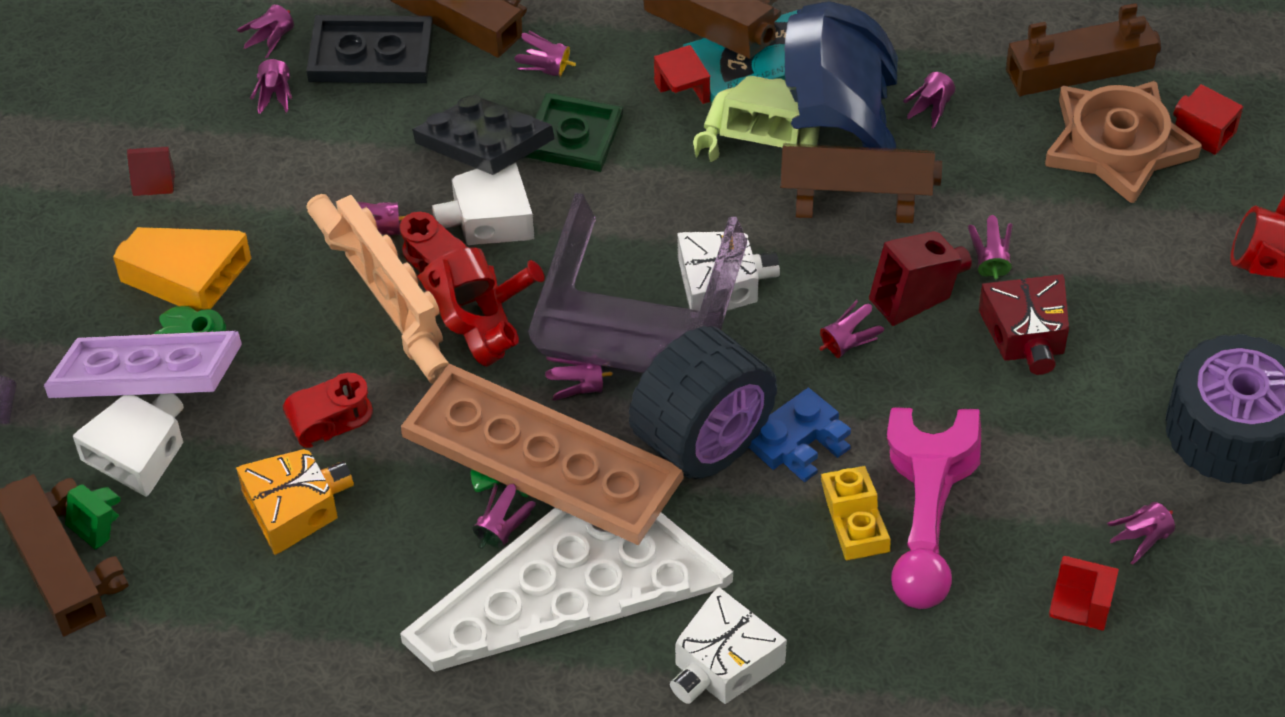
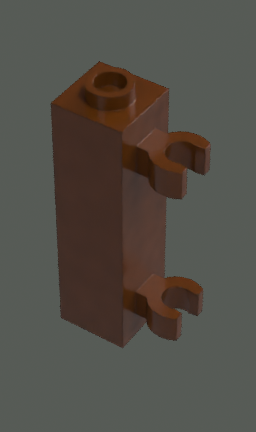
[390,0,527,58]
[643,0,781,59]
[1006,3,1161,96]
[780,143,942,224]
[0,474,129,637]

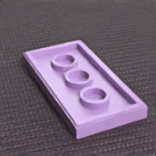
[44,331,242,398]

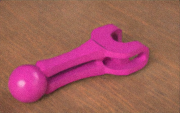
[887,407,981,609]

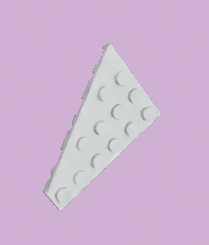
[400,507,733,672]

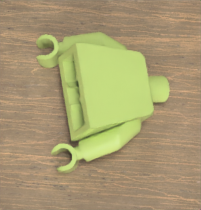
[693,76,820,162]

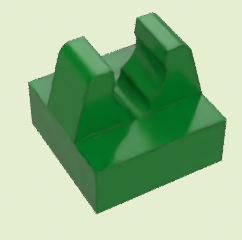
[65,484,121,550]

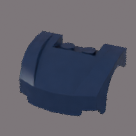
[785,1,898,149]

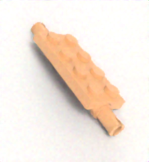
[307,194,449,384]

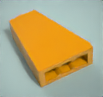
[113,227,251,312]

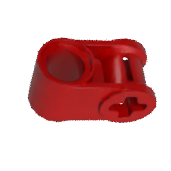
[400,211,468,273]
[283,372,373,448]

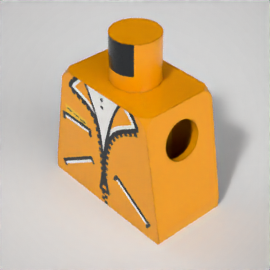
[236,449,354,555]

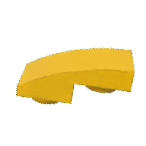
[821,466,890,560]

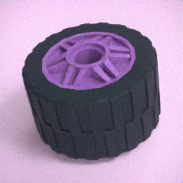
[629,326,777,479]
[1165,334,1285,484]

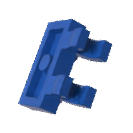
[748,387,851,482]

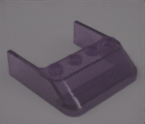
[529,193,748,373]

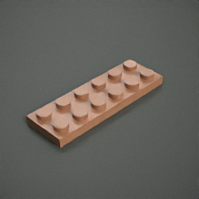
[401,364,684,546]

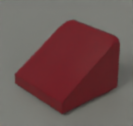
[127,147,175,196]

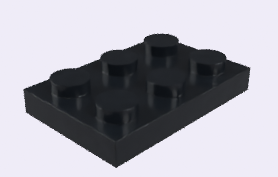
[307,15,434,84]
[412,95,555,175]

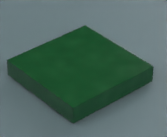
[525,93,623,172]

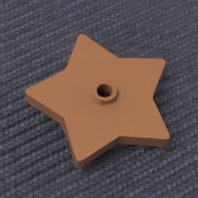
[1045,81,1202,203]

